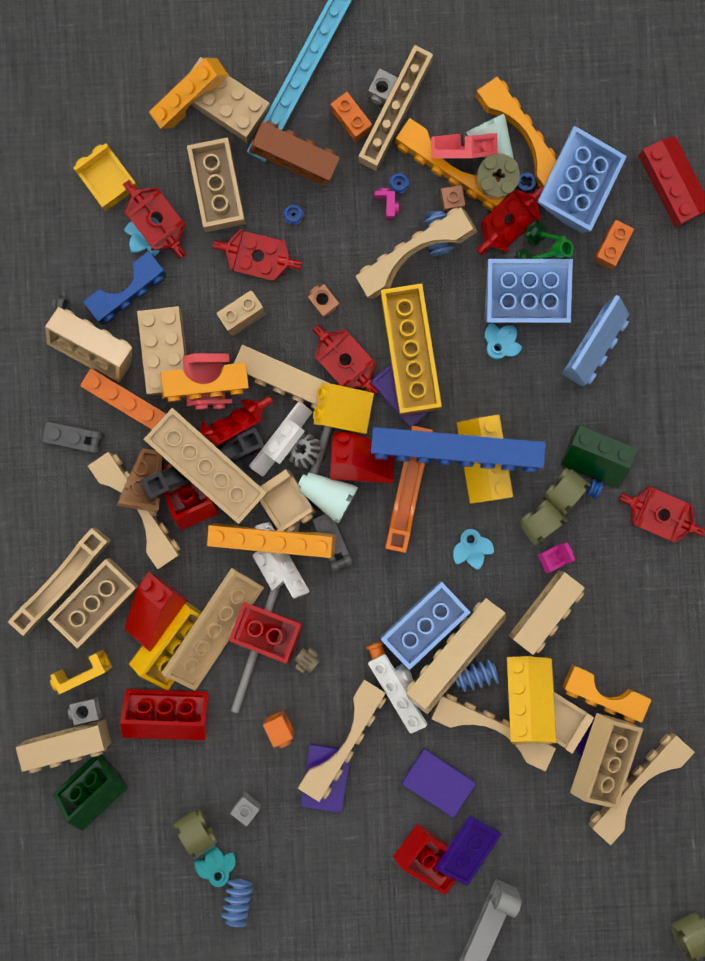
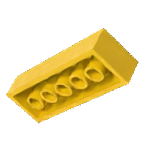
[381,284,442,416]

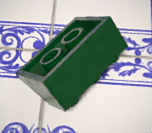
[560,425,638,488]
[53,754,128,831]

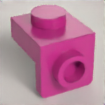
[374,188,399,220]
[538,542,575,573]

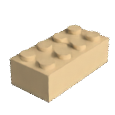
[190,57,270,143]
[187,137,246,232]
[137,306,187,396]
[45,307,132,383]
[47,558,139,649]
[508,570,585,655]
[570,713,643,809]
[16,719,112,773]

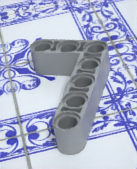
[459,879,522,961]

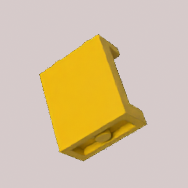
[73,143,139,211]
[313,383,374,434]
[50,649,112,694]

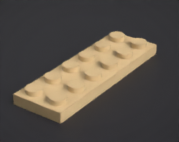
[144,408,266,524]
[162,568,264,691]

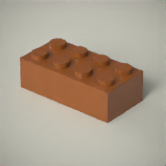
[249,121,340,186]

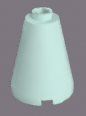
[466,114,514,173]
[298,472,358,524]

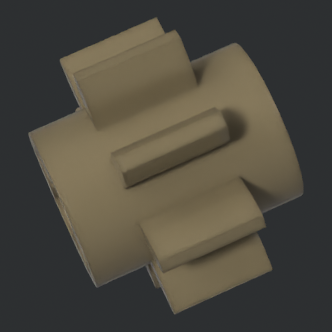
[294,648,319,673]

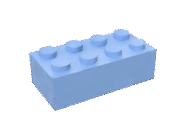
[380,581,471,670]

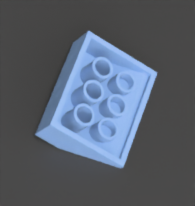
[537,126,627,233]
[485,259,573,323]
[562,295,630,387]

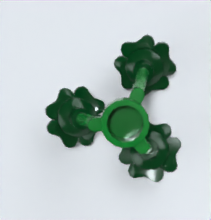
[514,220,574,259]

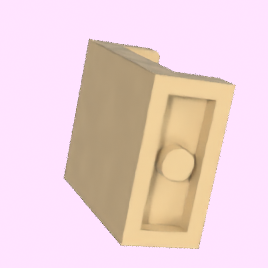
[217,291,266,337]
[260,469,316,532]
[554,692,594,754]

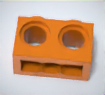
[330,92,372,143]
[593,220,634,270]
[263,710,295,748]

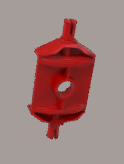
[122,179,186,259]
[476,186,544,256]
[213,229,303,281]
[312,324,379,397]
[200,396,273,447]
[618,487,705,543]

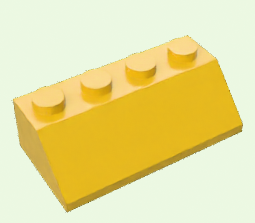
[456,415,513,504]
[129,602,202,690]
[507,656,557,745]

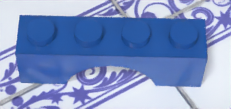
[83,251,166,324]

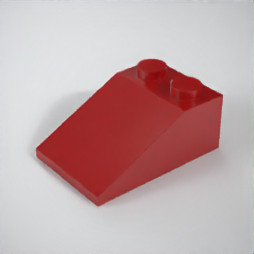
[330,431,394,483]
[162,464,219,530]
[125,572,187,651]
[229,602,305,664]
[393,824,456,895]

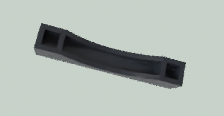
[140,427,265,502]

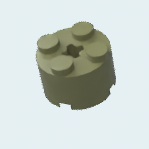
[475,154,520,199]
[544,468,591,517]
[519,500,568,546]
[173,809,218,859]
[670,912,705,961]

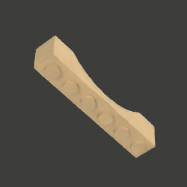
[356,207,478,299]
[88,452,181,569]
[8,527,111,636]
[298,680,387,802]
[430,693,556,771]
[589,732,695,845]

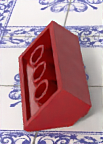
[638,136,705,228]
[120,689,209,741]

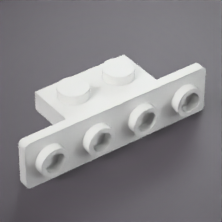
[249,402,312,477]
[252,522,309,598]
[368,654,427,733]

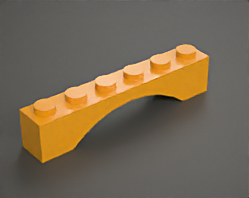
[475,76,557,187]
[395,118,506,211]
[207,523,336,558]

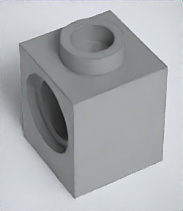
[368,68,398,105]
[68,696,102,725]
[230,792,261,826]

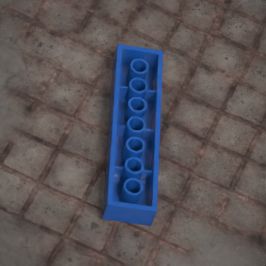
[371,427,546,473]

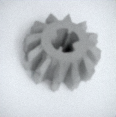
[288,433,323,469]

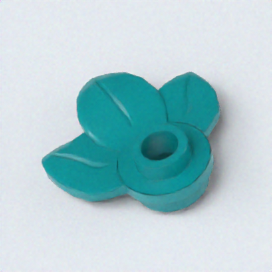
[195,846,236,887]

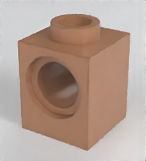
[440,185,465,213]
[308,284,340,319]

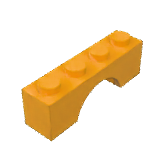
[149,58,229,129]
[159,363,249,402]
[562,664,651,723]

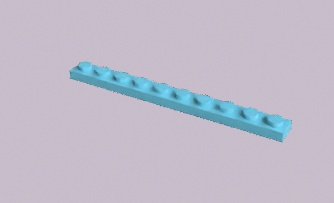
[247,0,352,163]

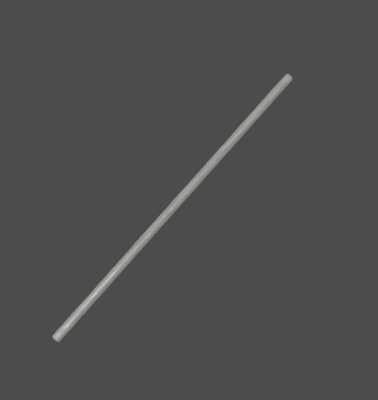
[231,426,332,713]

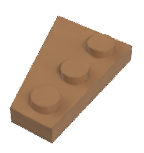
[116,448,162,512]

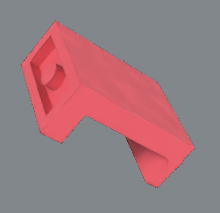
[431,133,498,158]
[183,353,232,410]

